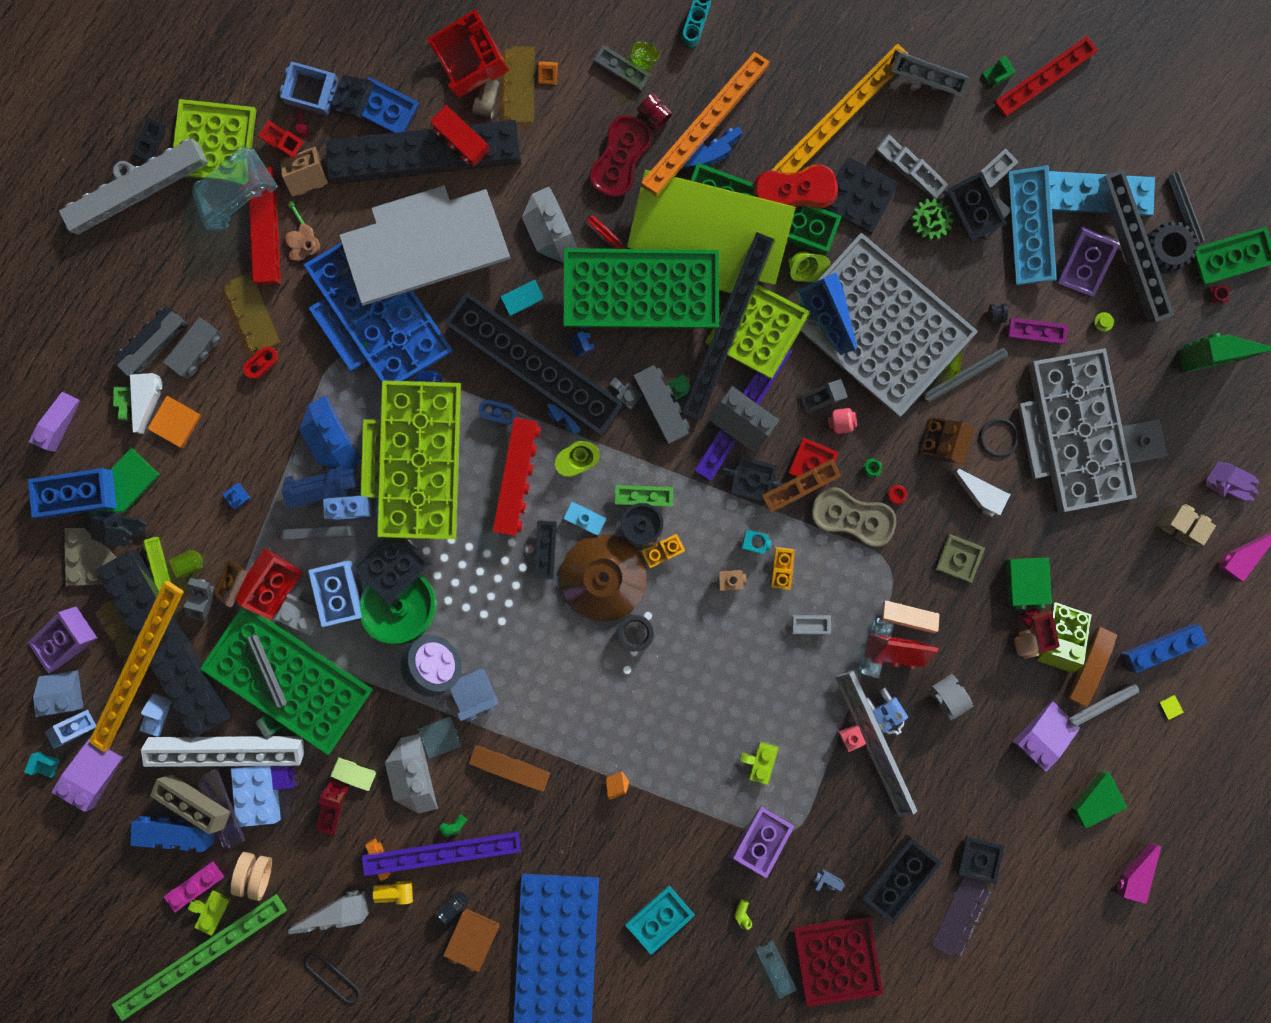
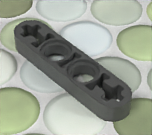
[279,526,355,540]

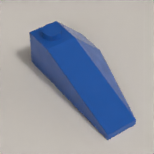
[795,273,857,355]

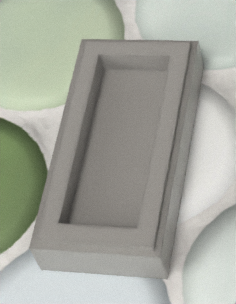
[791,615,831,635]

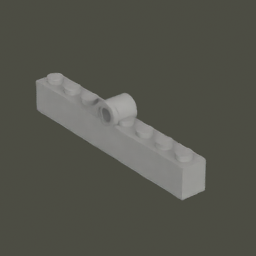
[59,139,209,235]

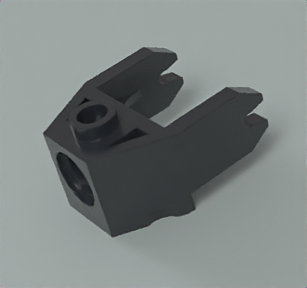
[91,511,148,547]

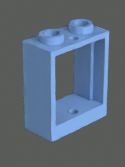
[280,61,339,116]
[323,496,373,520]

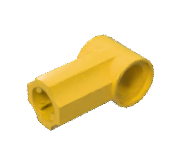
[373,881,413,904]

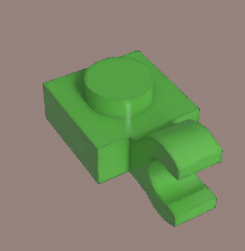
[113,387,132,421]

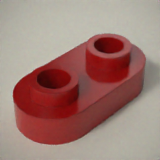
[243,346,278,379]

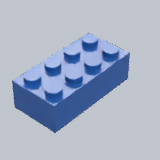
[28,468,117,519]

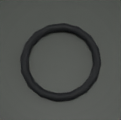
[980,418,1019,457]

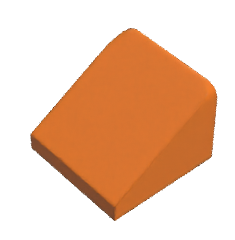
[538,62,558,85]
[606,772,629,800]

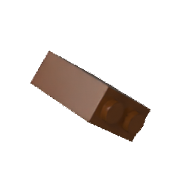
[443,909,500,972]

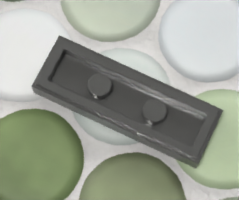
[593,45,651,92]

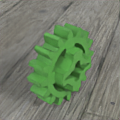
[911,198,954,241]

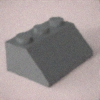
[708,386,780,454]

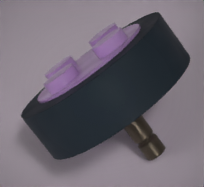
[400,635,461,697]

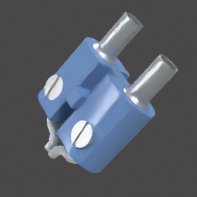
[866,688,908,735]

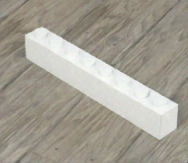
[141,736,305,767]

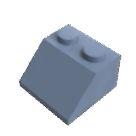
[33,670,83,717]

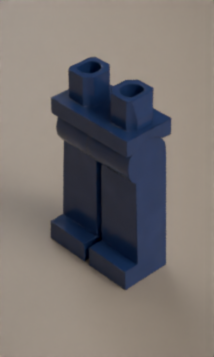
[281,465,356,509]

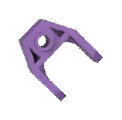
[1206,461,1259,502]

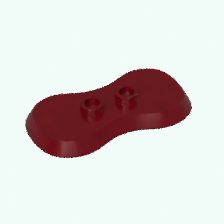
[590,115,652,197]

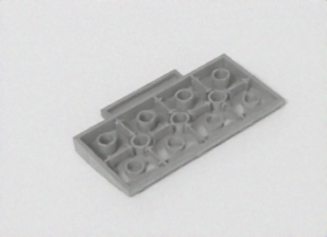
[340,185,511,306]
[1017,348,1137,513]

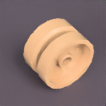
[231,852,272,901]

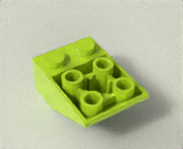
[1037,602,1091,673]

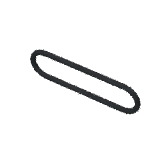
[305,953,360,1004]

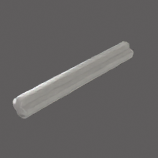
[1069,684,1139,727]

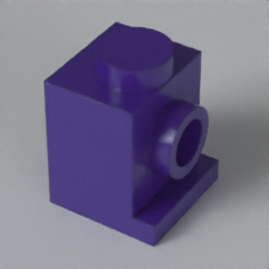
[271,766,297,790]

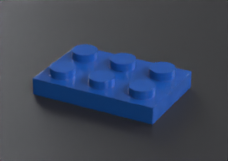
[361,77,420,133]

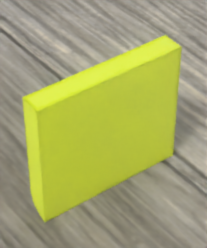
[1160,695,1184,720]

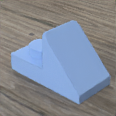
[139,693,171,737]

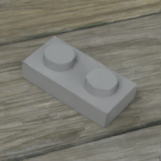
[980,148,1018,188]

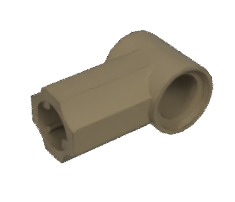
[472,79,500,119]

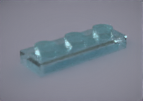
[859,617,895,678]

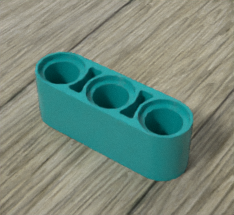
[682,0,711,48]

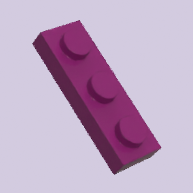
[1007,318,1068,345]

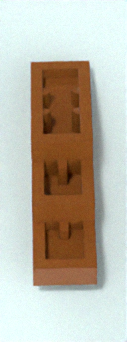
[762,459,841,512]
[1069,627,1117,708]
[469,745,550,791]

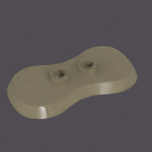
[812,487,896,547]

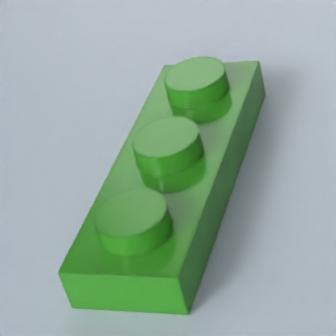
[615,485,673,507]

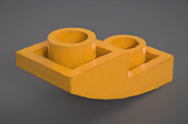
[641,534,685,568]
[771,547,795,590]

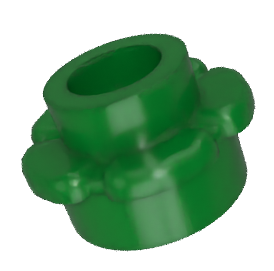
[863,458,882,477]

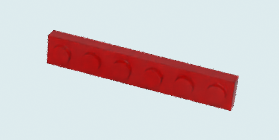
[994,36,1098,118]

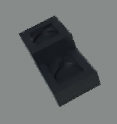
[133,118,167,160]

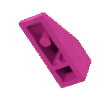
[1217,534,1271,582]
[1117,842,1161,904]

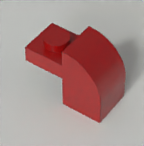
[258,120,304,158]

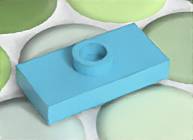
[564,502,607,535]

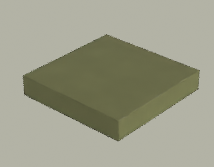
[935,534,985,584]

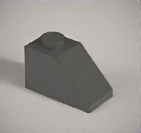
[800,379,848,414]

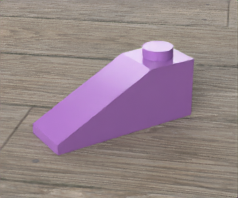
[29,392,81,452]

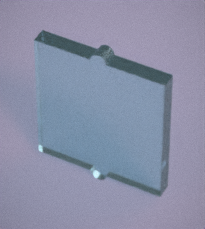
[418,717,461,759]

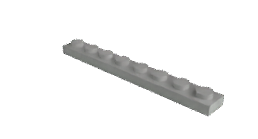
[835,671,917,817]

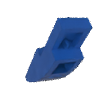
[678,126,743,172]

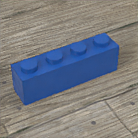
[1121,624,1208,673]

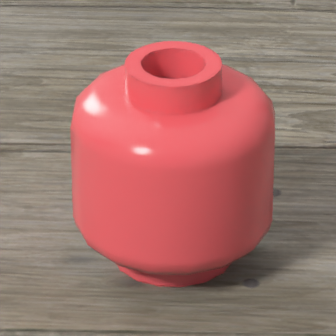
[828,408,857,434]

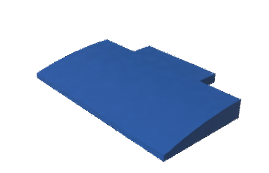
[304,242,453,384]

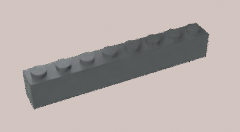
[1098,169,1174,323]

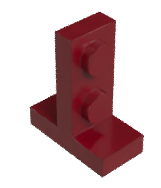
[1019,608,1060,653]
[316,780,350,836]

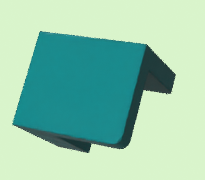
[24,752,61,778]

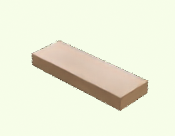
[881,601,939,634]

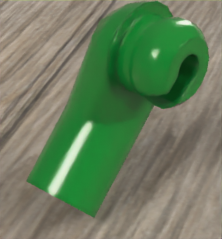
[439,815,467,837]

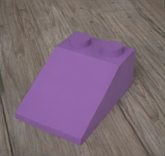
[1058,226,1120,297]
[28,607,97,674]
[1012,701,1080,772]
[52,739,123,812]
[729,806,794,878]

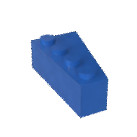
[130,816,215,852]

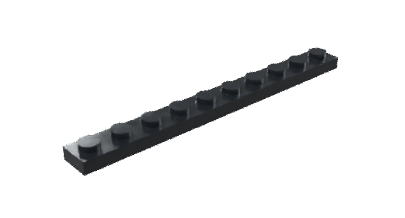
[682,232,775,420]

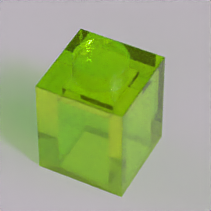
[169,550,203,578]

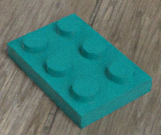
[625,885,695,954]

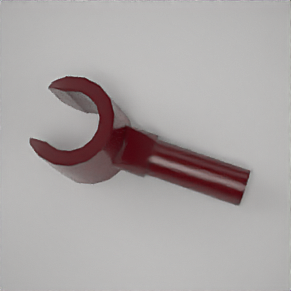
[296,109,309,136]

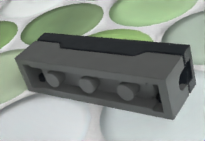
[888,49,970,97]
[112,306,188,377]

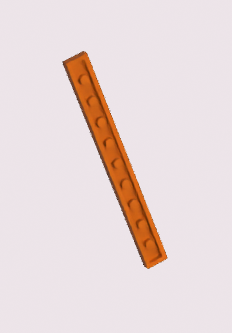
[641,52,770,197]

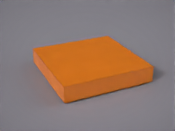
[148,396,202,448]

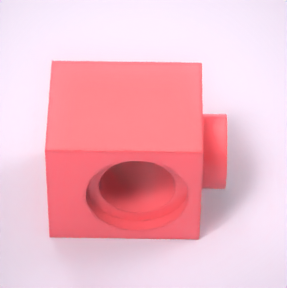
[837,724,866,752]

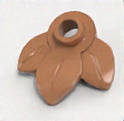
[285,224,320,261]

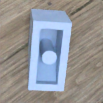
[45,710,96,749]

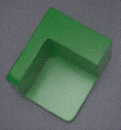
[982,56,1015,89]

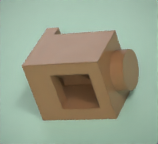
[718,570,747,591]

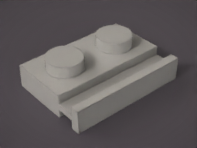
[275,594,320,636]

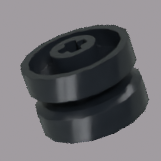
[621,503,664,550]

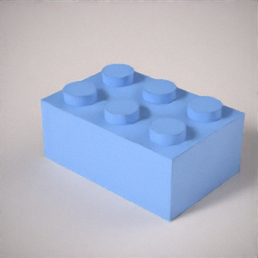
[309,561,362,627]
[231,766,281,827]

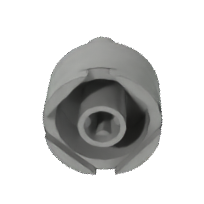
[929,674,974,721]

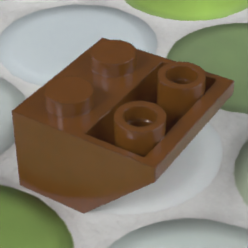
[920,417,974,465]

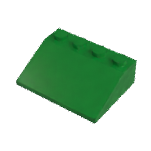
[1178,333,1271,373]

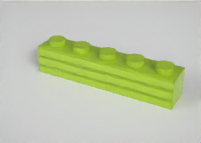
[143,537,171,591]

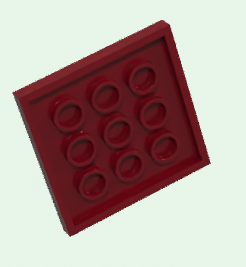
[793,915,884,1007]

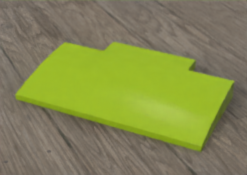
[627,170,796,293]
[361,381,461,539]

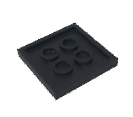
[821,157,899,234]
[351,537,433,606]

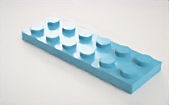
[1009,165,1057,285]
[1049,171,1155,217]

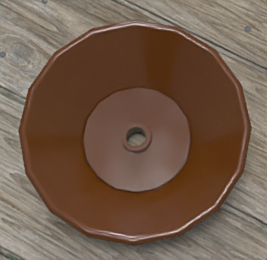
[560,534,647,621]

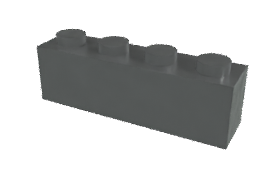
[634,365,690,445]

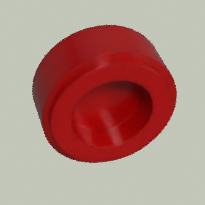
[887,485,907,504]

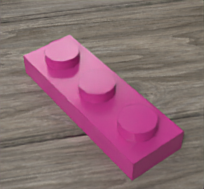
[164,861,224,913]

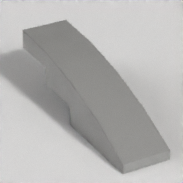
[875,135,948,199]

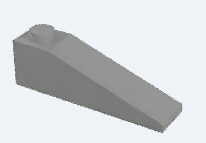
[288,889,369,934]

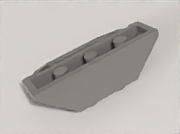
[522,187,577,263]
[385,733,438,813]

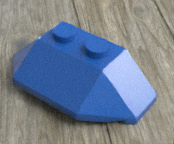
[299,395,362,470]

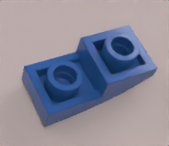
[546,403,581,435]

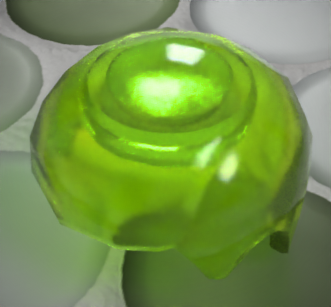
[630,41,661,69]

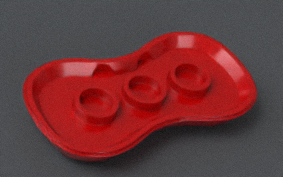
[753,164,838,208]

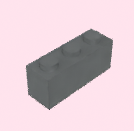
[164,317,223,379]

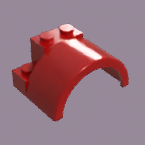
[427,9,510,98]

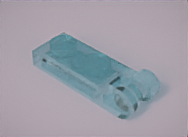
[755,940,797,999]

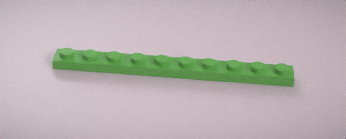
[112,894,287,1021]

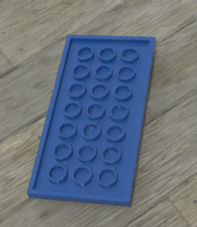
[514,874,599,1023]

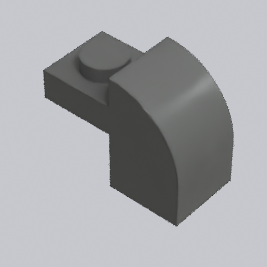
[184,578,215,622]

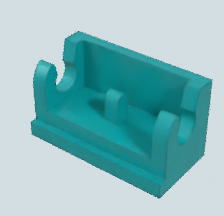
[501,280,544,316]

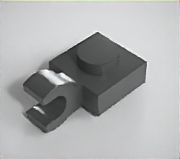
[610,378,643,410]

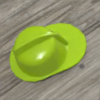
[788,251,831,282]
[555,441,600,477]

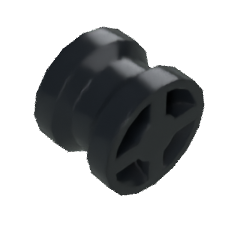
[988,303,1008,323]

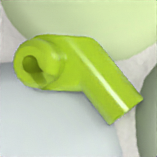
[734,899,752,930]

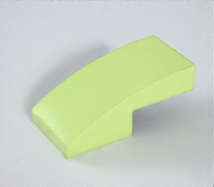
[331,757,376,791]

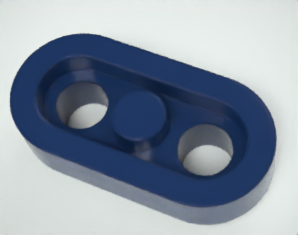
[478,400,517,425]

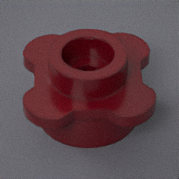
[1209,285,1230,304]

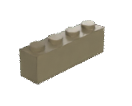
[150,775,230,834]

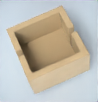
[1156,504,1216,546]

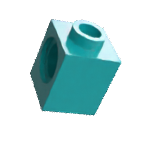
[741,530,771,554]

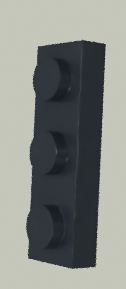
[534,520,557,579]

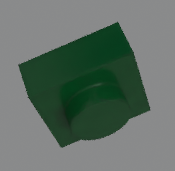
[667,374,692,400]
[255,714,283,738]

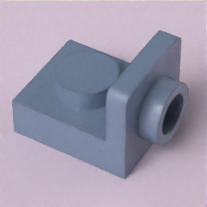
[812,869,845,892]

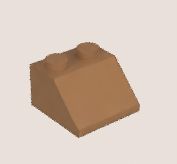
[280,147,328,196]

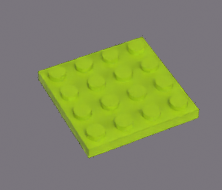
[173,99,256,184]
[705,284,810,379]

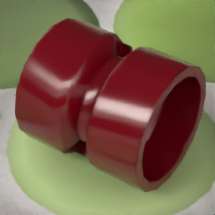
[637,93,673,131]

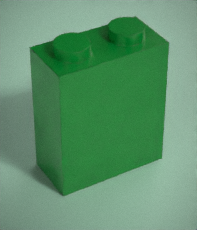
[1006,558,1052,609]

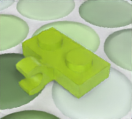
[740,741,779,785]
[188,891,231,936]

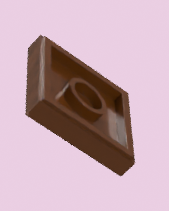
[213,560,248,607]

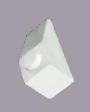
[130,373,163,434]
[953,469,1010,517]

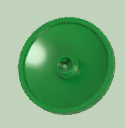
[360,576,437,646]

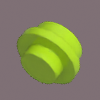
[1094,312,1114,332]

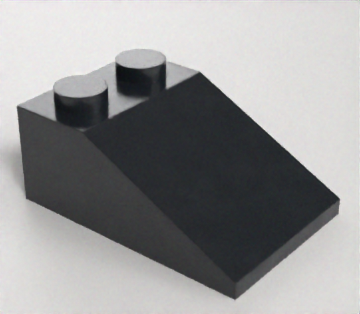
[943,171,1007,241]

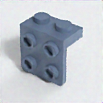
[450,669,499,722]

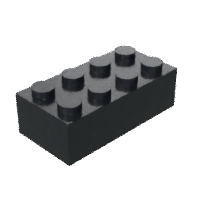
[859,834,942,924]

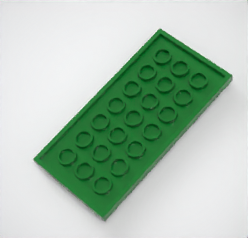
[564,248,719,328]
[200,607,373,755]

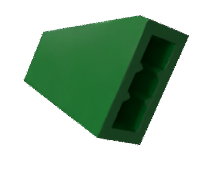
[1071,770,1127,828]

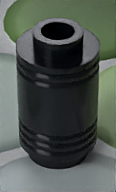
[435,890,470,925]

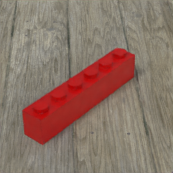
[246,167,281,286]
[493,417,541,536]

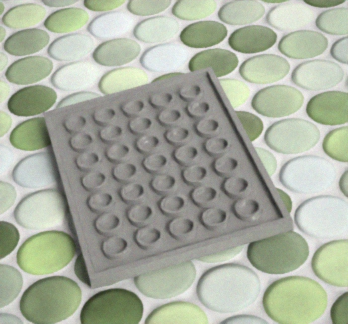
[796,233,978,418]

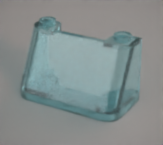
[192,146,278,231]

